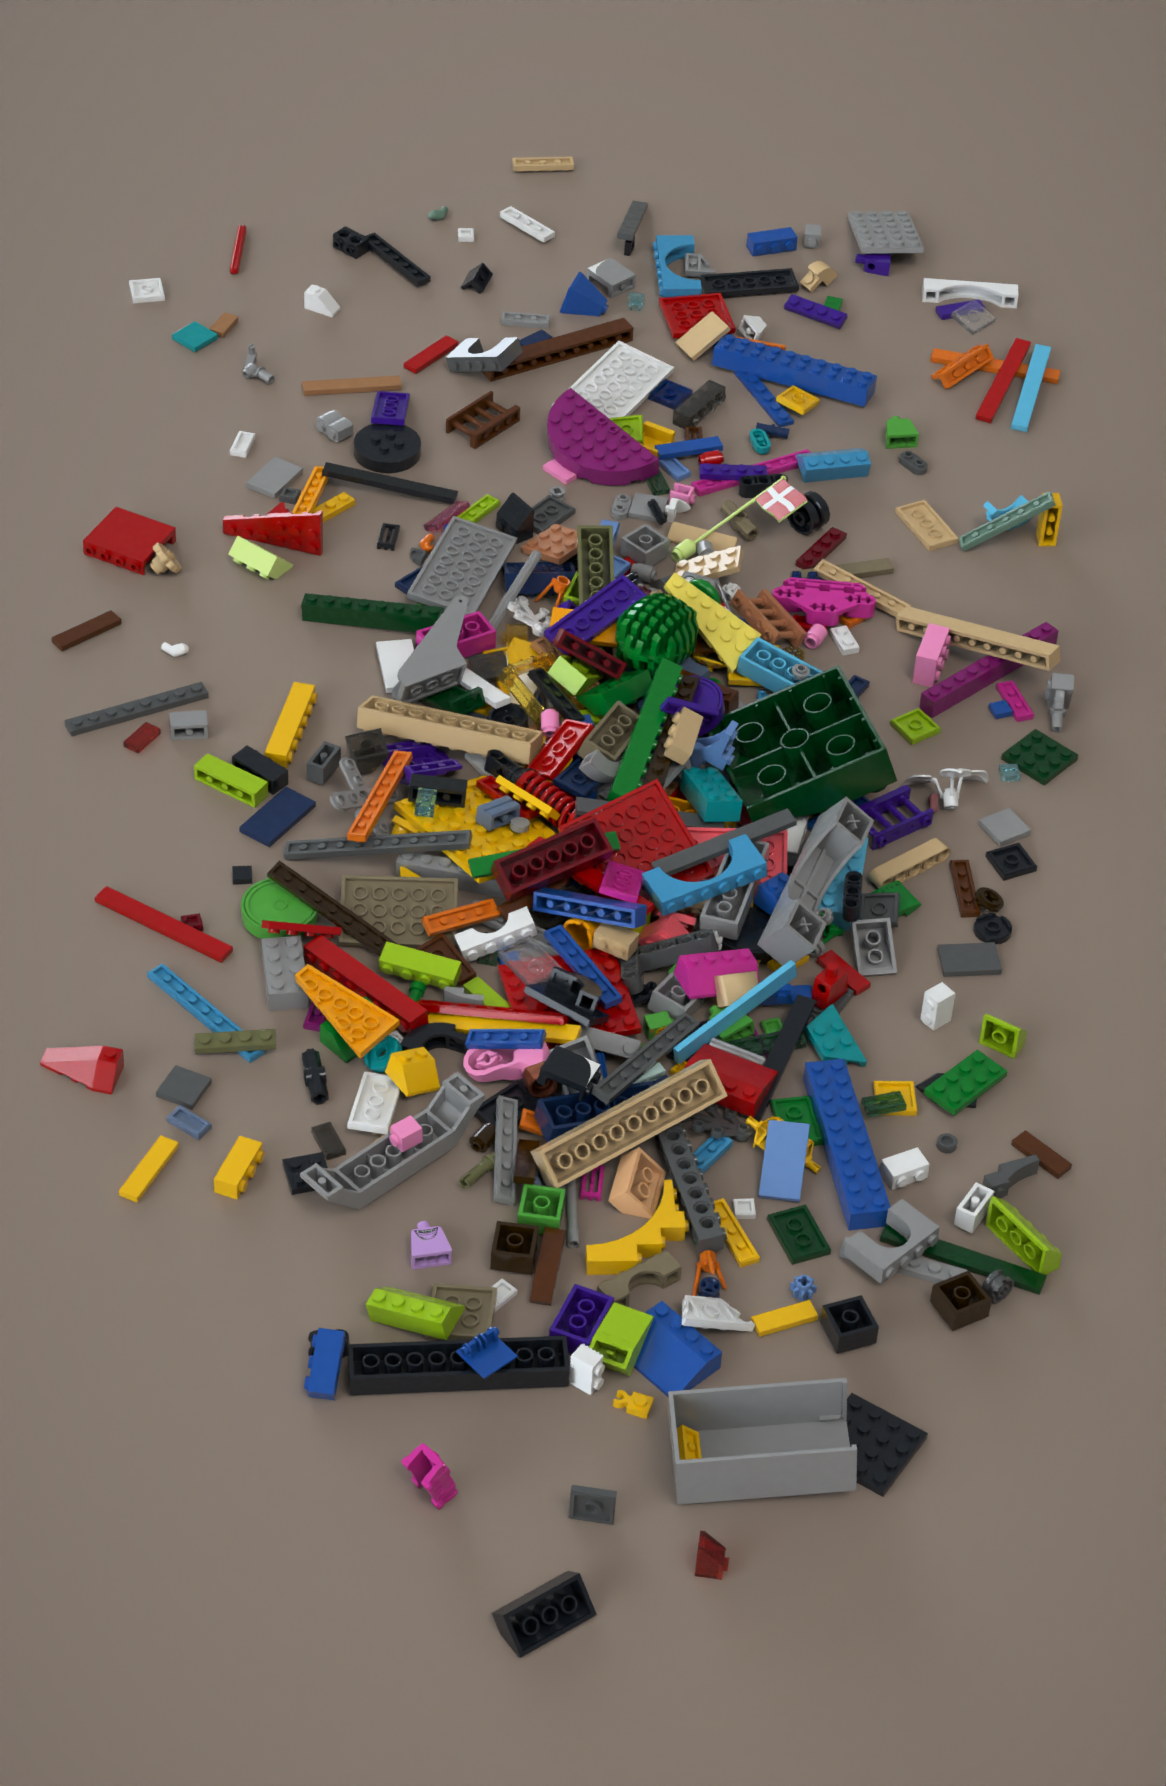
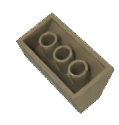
[577,701,639,762]

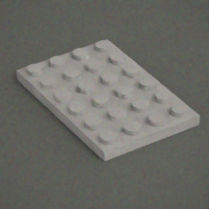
[847,210,924,254]

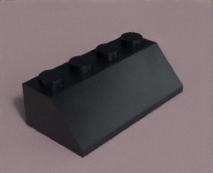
[492,1571,597,1658]

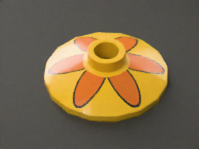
[692,655,727,672]

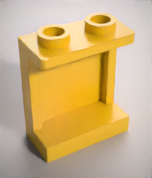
[640,421,675,458]

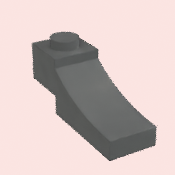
[982,1154,1040,1198]

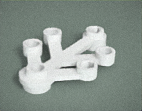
[507,596,551,637]

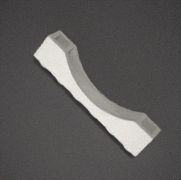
[922,278,1019,309]

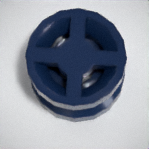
[698,1277,721,1298]

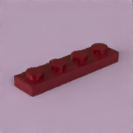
[795,527,847,570]

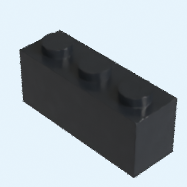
[232,745,288,795]
[408,774,468,808]

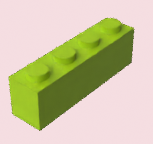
[194,753,268,808]
[379,941,461,990]

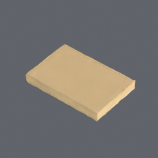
[675,311,731,361]

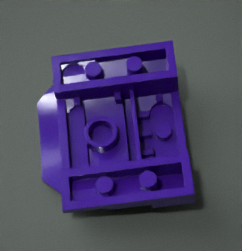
[378,740,463,785]

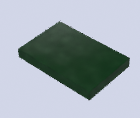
[767,1204,831,1265]

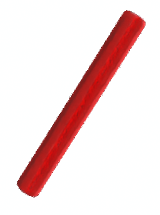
[230,225,247,274]

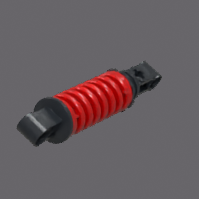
[484,749,580,828]

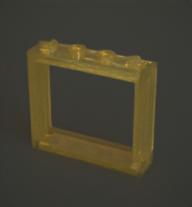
[498,650,586,727]

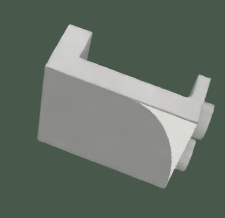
[587,258,636,299]

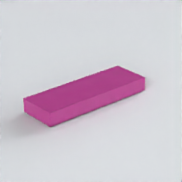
[996,680,1034,722]

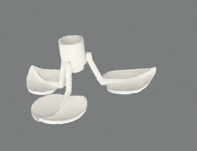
[902,768,989,809]

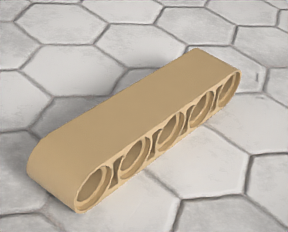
[868,838,951,888]

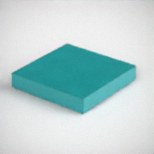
[172,321,218,352]

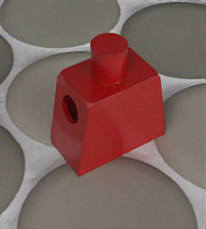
[811,962,848,1010]

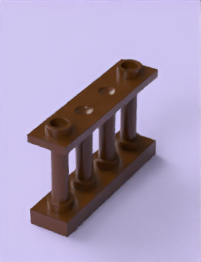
[446,391,520,449]

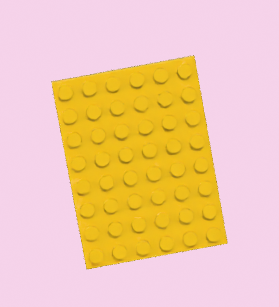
[393,775,556,884]

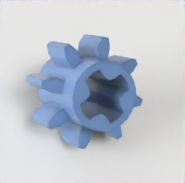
[790,1274,817,1301]

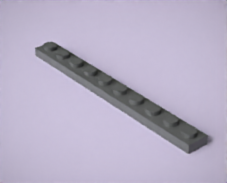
[284,830,472,860]

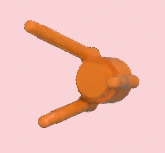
[535,576,571,607]
[692,1250,727,1296]

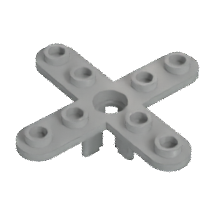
[330,757,398,835]

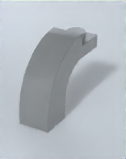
[579,750,625,783]

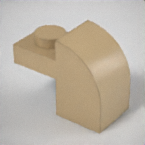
[800,261,838,292]

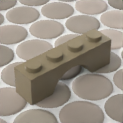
[597,1250,682,1307]

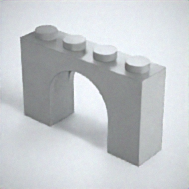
[844,1199,940,1284]

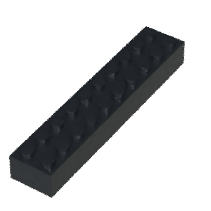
[348,1336,570,1395]

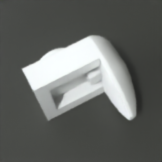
[665,497,691,523]

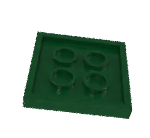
[1001,729,1078,786]

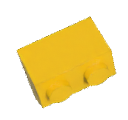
[385,1047,440,1097]

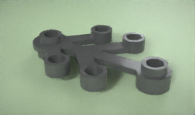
[683,1103,753,1141]

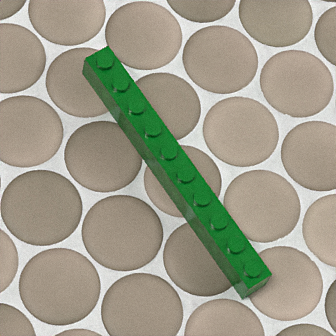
[606,658,683,801]

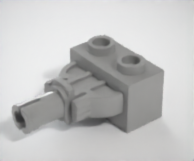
[1044,673,1074,732]

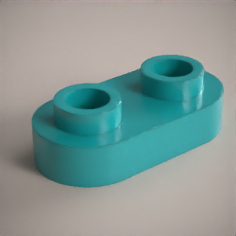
[749,429,771,454]

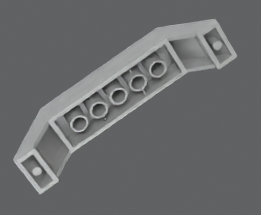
[300,1072,485,1210]

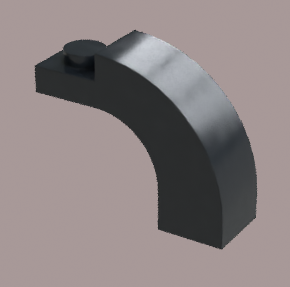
[547,966,602,1015]
[401,1022,469,1054]

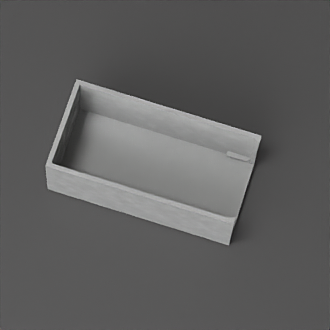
[668,1378,857,1505]

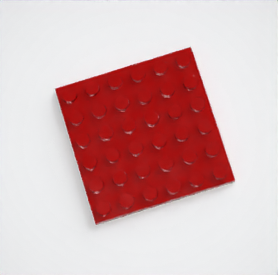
[558,779,714,900]
[498,948,642,1050]

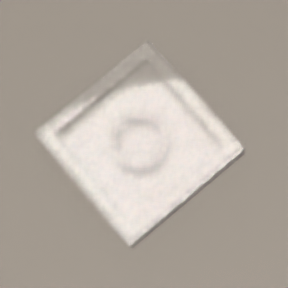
[951,299,996,335]

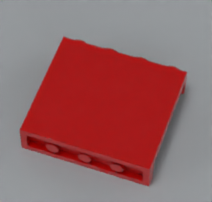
[83,507,176,575]

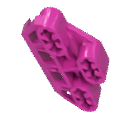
[772,577,876,626]

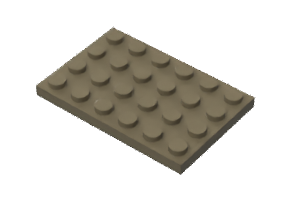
[339,875,458,948]

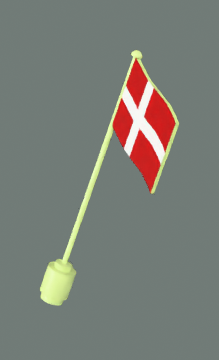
[671,475,807,562]

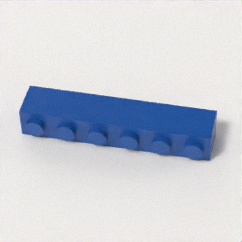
[533,887,647,929]

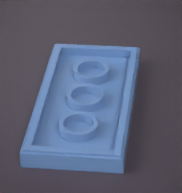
[759,1120,810,1202]

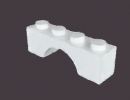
[454,906,538,962]

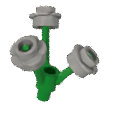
[809,907,844,958]

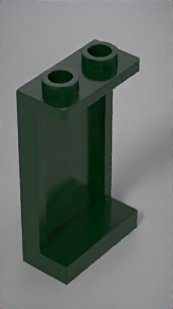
[418,686,485,715]

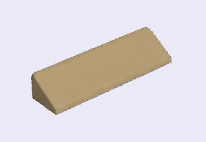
[667,522,738,551]

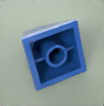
[560,272,609,317]

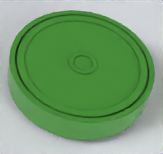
[241,878,319,939]

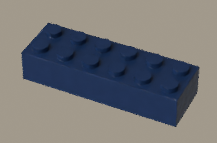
[534,1081,653,1142]

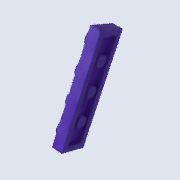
[784,294,848,329]
[699,463,767,481]

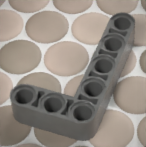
[621,929,719,995]

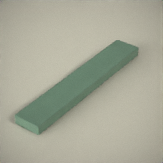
[959,491,1056,552]

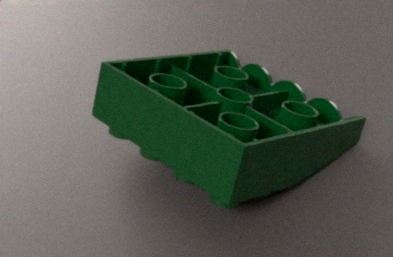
[707,665,897,822]

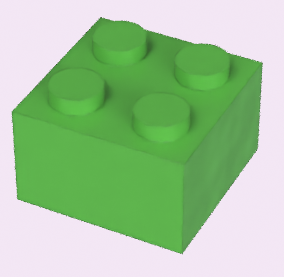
[517,1184,566,1235]

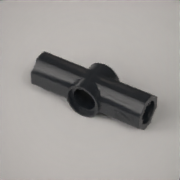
[302,1048,329,1105]

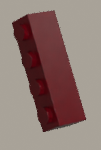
[552,627,627,679]

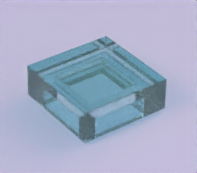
[999,764,1021,781]

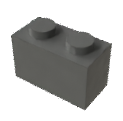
[307,741,341,785]

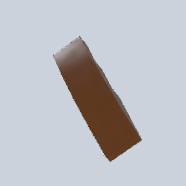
[530,1227,566,1306]

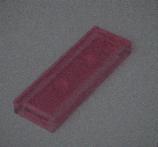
[424,501,470,531]

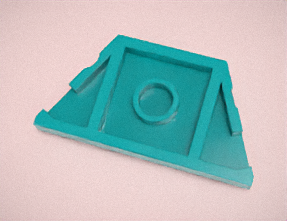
[805,1004,867,1067]

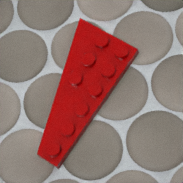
[223,511,323,556]

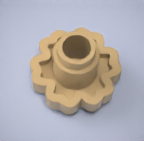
[150,542,182,575]

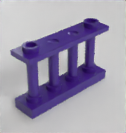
[858,785,934,851]

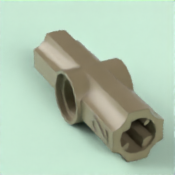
[720,499,759,541]

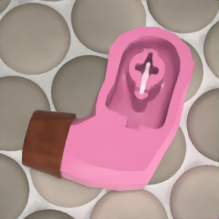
[463,1041,558,1098]

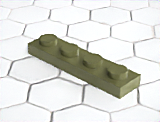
[195,1029,276,1054]

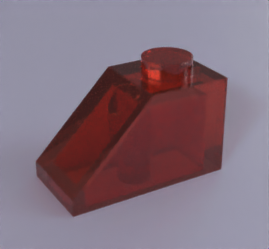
[695,1530,729,1580]

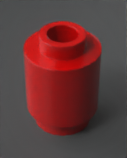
[698,450,724,465]

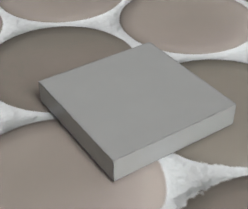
[628,492,668,522]
[978,808,1031,847]

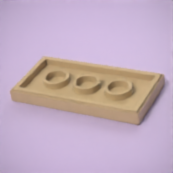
[895,500,959,551]

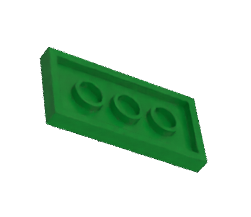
[924,1049,1008,1116]

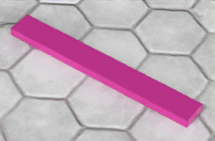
[691,449,811,497]

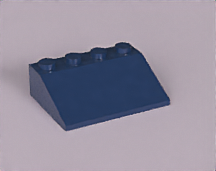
[503,561,576,597]

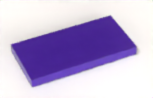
[371,391,410,426]

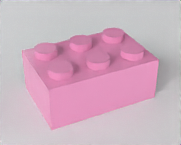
[912,623,951,687]

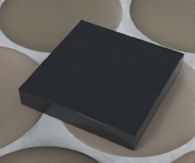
[985,843,1037,881]

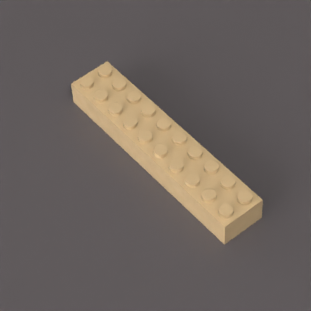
[357,695,543,765]
[531,1059,728,1188]

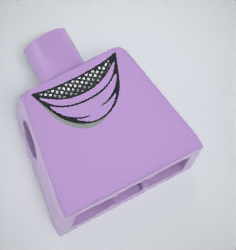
[411,1221,452,1270]

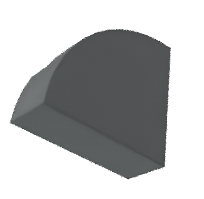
[410,547,428,566]

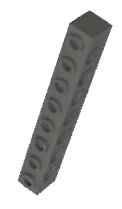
[655,1123,727,1254]

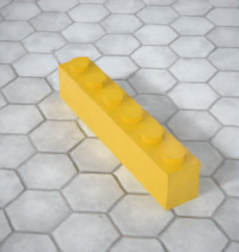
[265,682,318,769]

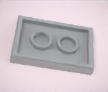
[246,457,303,499]

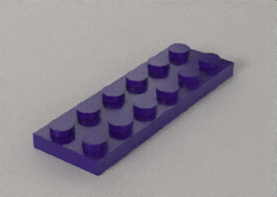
[544,574,646,655]

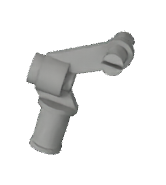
[242,343,275,385]

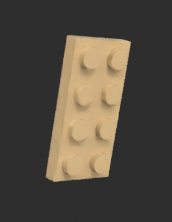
[675,546,743,579]

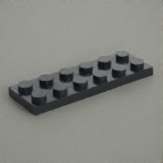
[700,268,799,297]

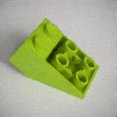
[589,1302,654,1376]

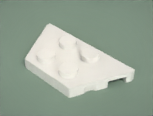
[682,1295,755,1332]

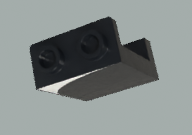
[537,1045,601,1101]

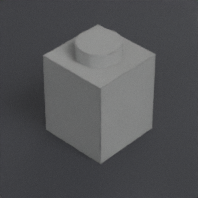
[804,224,821,249]

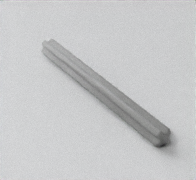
[488,550,542,630]

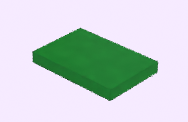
[770,1096,823,1146]

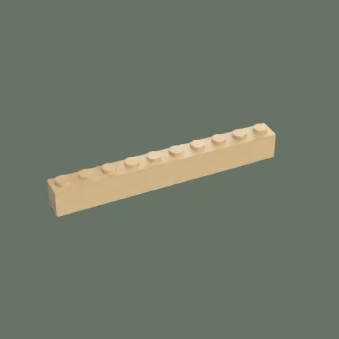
[896,606,1060,671]

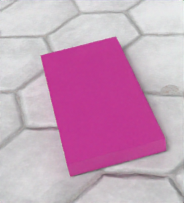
[598,860,645,903]

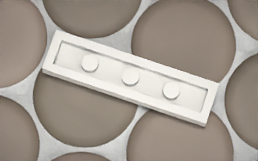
[500,206,555,243]

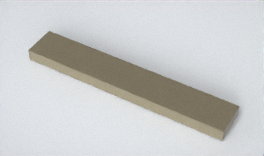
[790,558,894,580]

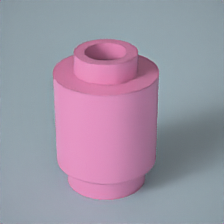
[804,624,827,649]
[541,709,560,738]

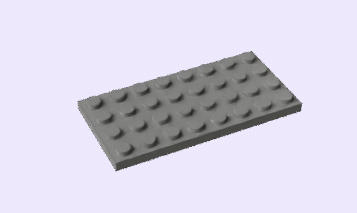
[406,516,518,615]

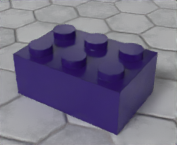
[549,1284,614,1354]

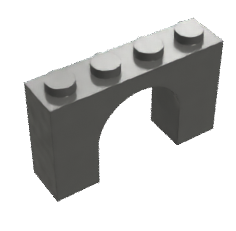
[445,337,523,372]

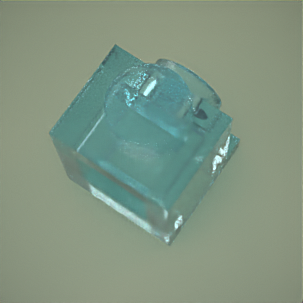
[414,787,437,818]

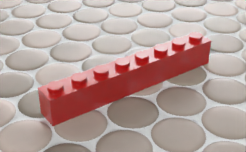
[303,934,429,1034]

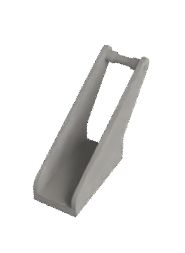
[392,595,468,703]

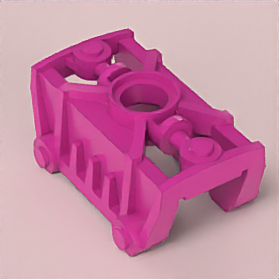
[401,1443,458,1510]

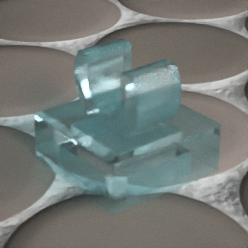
[628,292,645,311]

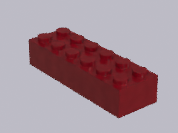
[491,817,613,903]

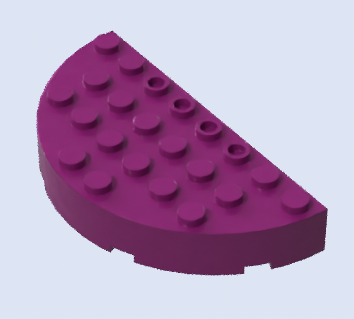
[547,388,659,486]

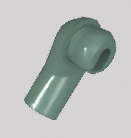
[428,206,448,220]

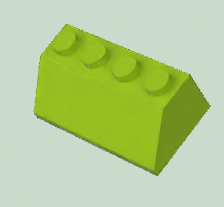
[986,1196,1062,1275]
[365,1286,465,1340]

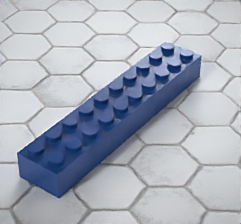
[712,334,877,407]
[803,1059,891,1231]

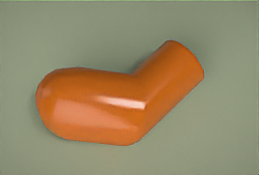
[419,533,434,553]

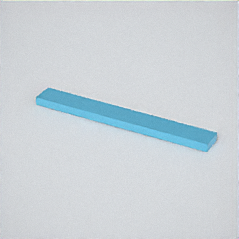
[1011,344,1051,432]
[673,960,797,1064]

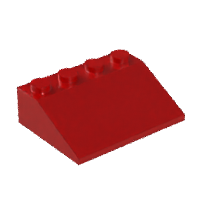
[684,1043,778,1118]

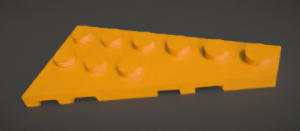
[295,964,400,1059]

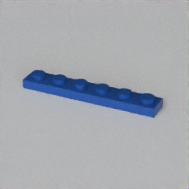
[734,370,794,427]
[544,925,622,1009]

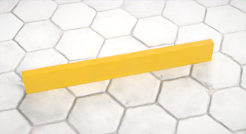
[428,1012,582,1044]

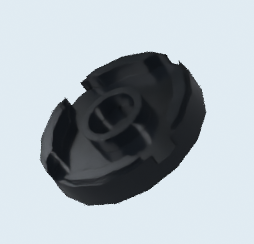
[973,913,1012,945]

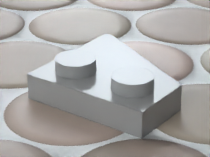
[685,253,716,277]

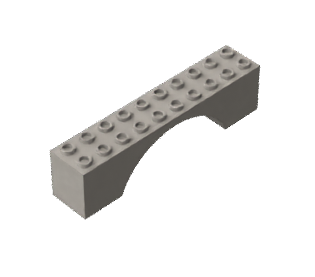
[757,797,874,966]

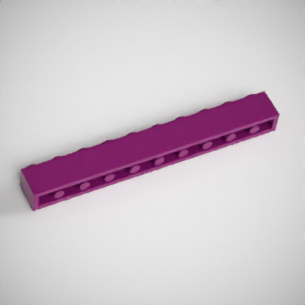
[919,622,1059,718]

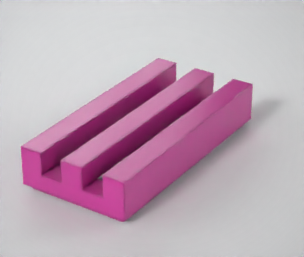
[580,1165,605,1202]

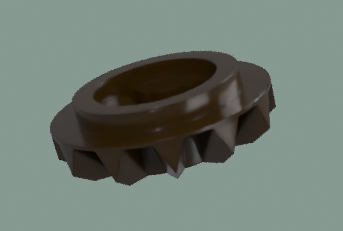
[975,887,1004,912]

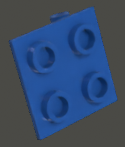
[456,1327,518,1379]

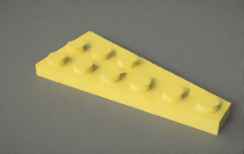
[664,572,762,675]

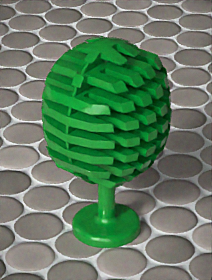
[615,579,721,676]

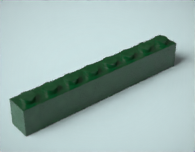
[301,593,444,633]

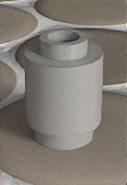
[630,563,657,583]

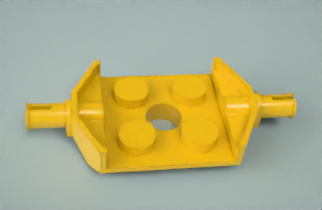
[745,1116,822,1174]

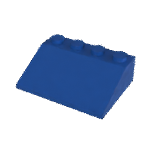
[634,1301,722,1397]

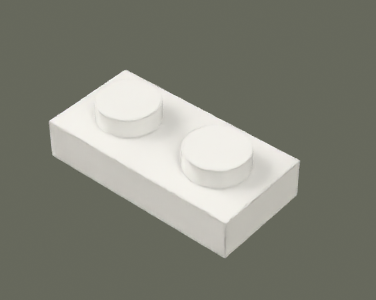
[829,625,860,656]

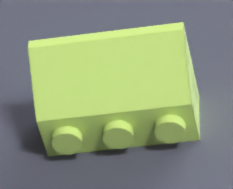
[228,536,294,579]

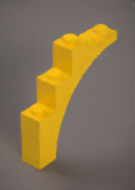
[585,1180,689,1275]

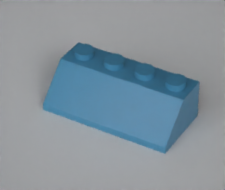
[796,448,871,483]

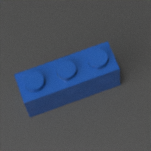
[746,227,798,256]
[304,1328,346,1401]

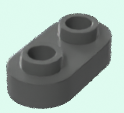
[899,451,928,475]

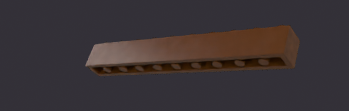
[482,318,634,382]

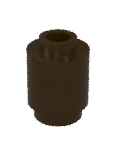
[470,1123,496,1153]

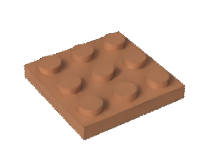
[521,524,577,565]

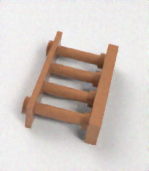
[730,589,807,647]

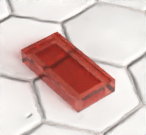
[123,722,161,753]

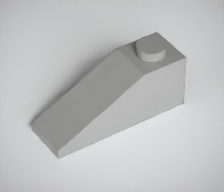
[579,1024,641,1059]

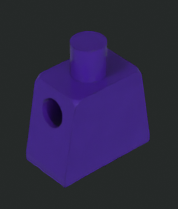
[855,253,891,276]

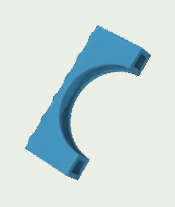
[653,235,702,298]
[642,834,767,916]

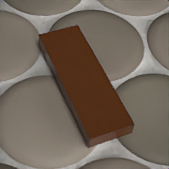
[1011,1130,1072,1179]

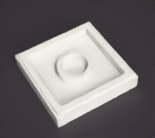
[129,278,165,303]

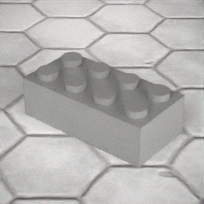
[261,936,309,1011]

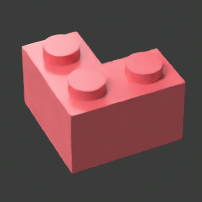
[638,914,689,946]

